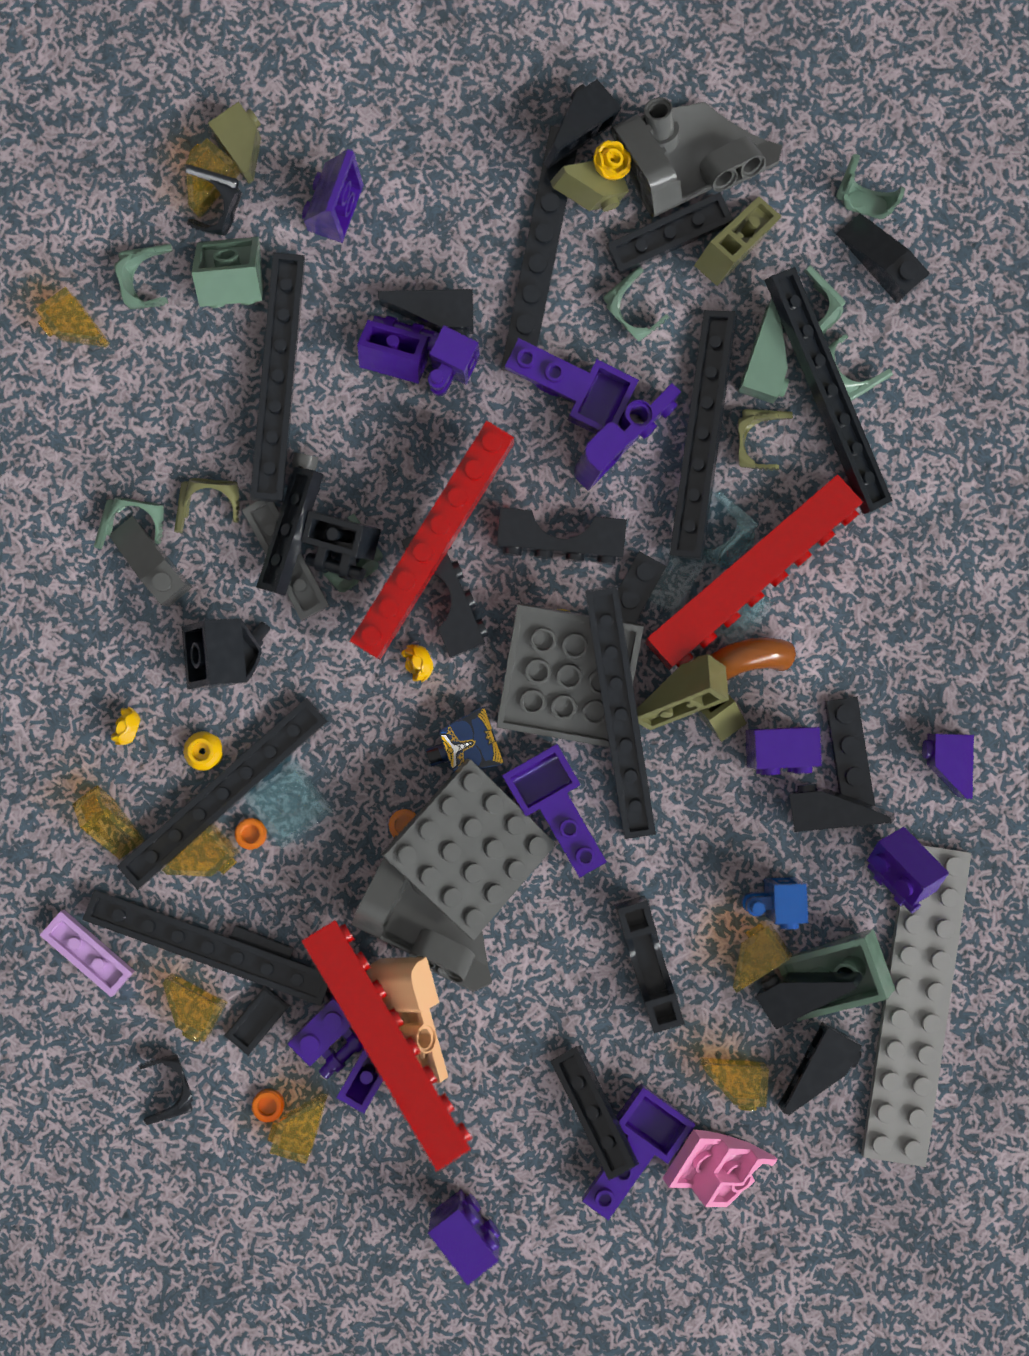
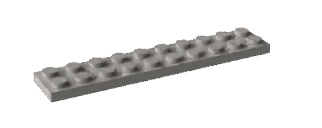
[861,845,972,1167]

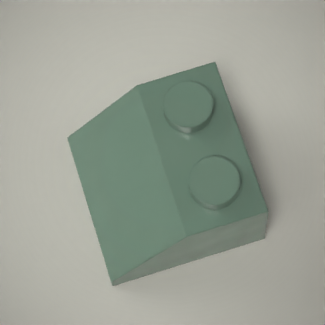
[191,237,264,308]

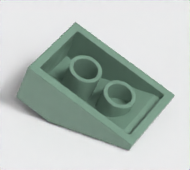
[776,929,895,1021]

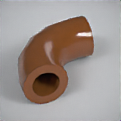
[710,637,796,681]

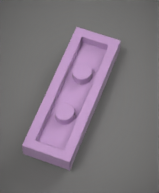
[40,910,135,997]

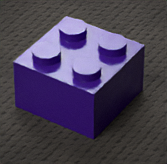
[745,727,822,775]
[428,1189,500,1286]

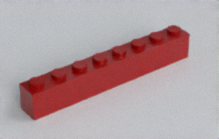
[349,420,514,660]
[644,474,863,670]
[302,920,472,1172]

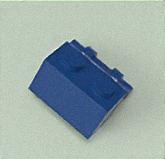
[741,877,808,929]

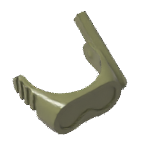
[738,409,793,471]
[174,478,240,533]

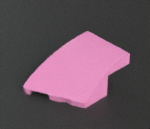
[662,1129,778,1207]

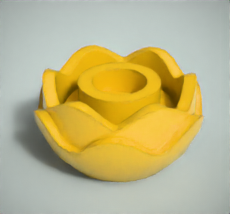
[593,140,631,180]
[401,644,433,682]
[111,707,141,745]
[183,731,223,771]

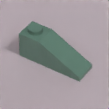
[738,298,790,404]

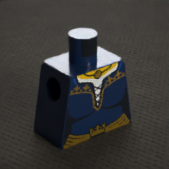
[426,707,504,773]

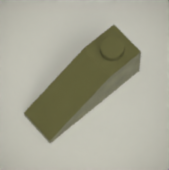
[694,196,782,286]
[637,654,729,730]

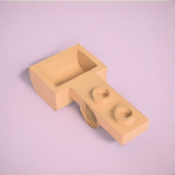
[366,957,448,1083]

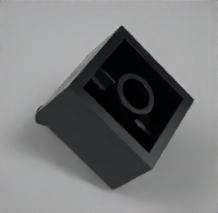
[182,618,271,689]

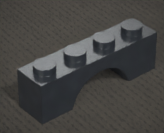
[497,507,627,565]
[401,535,489,659]
[614,896,685,1034]

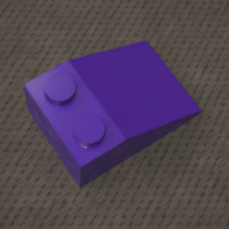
[302,149,364,243]

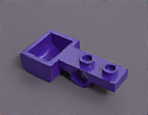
[505,338,639,434]
[574,383,681,491]
[502,744,607,878]
[582,1084,696,1220]

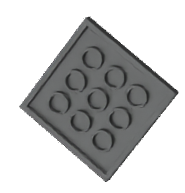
[496,603,644,747]
[381,758,556,940]

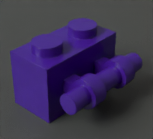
[357,315,435,384]
[427,326,480,396]
[867,827,949,914]
[288,996,364,1079]

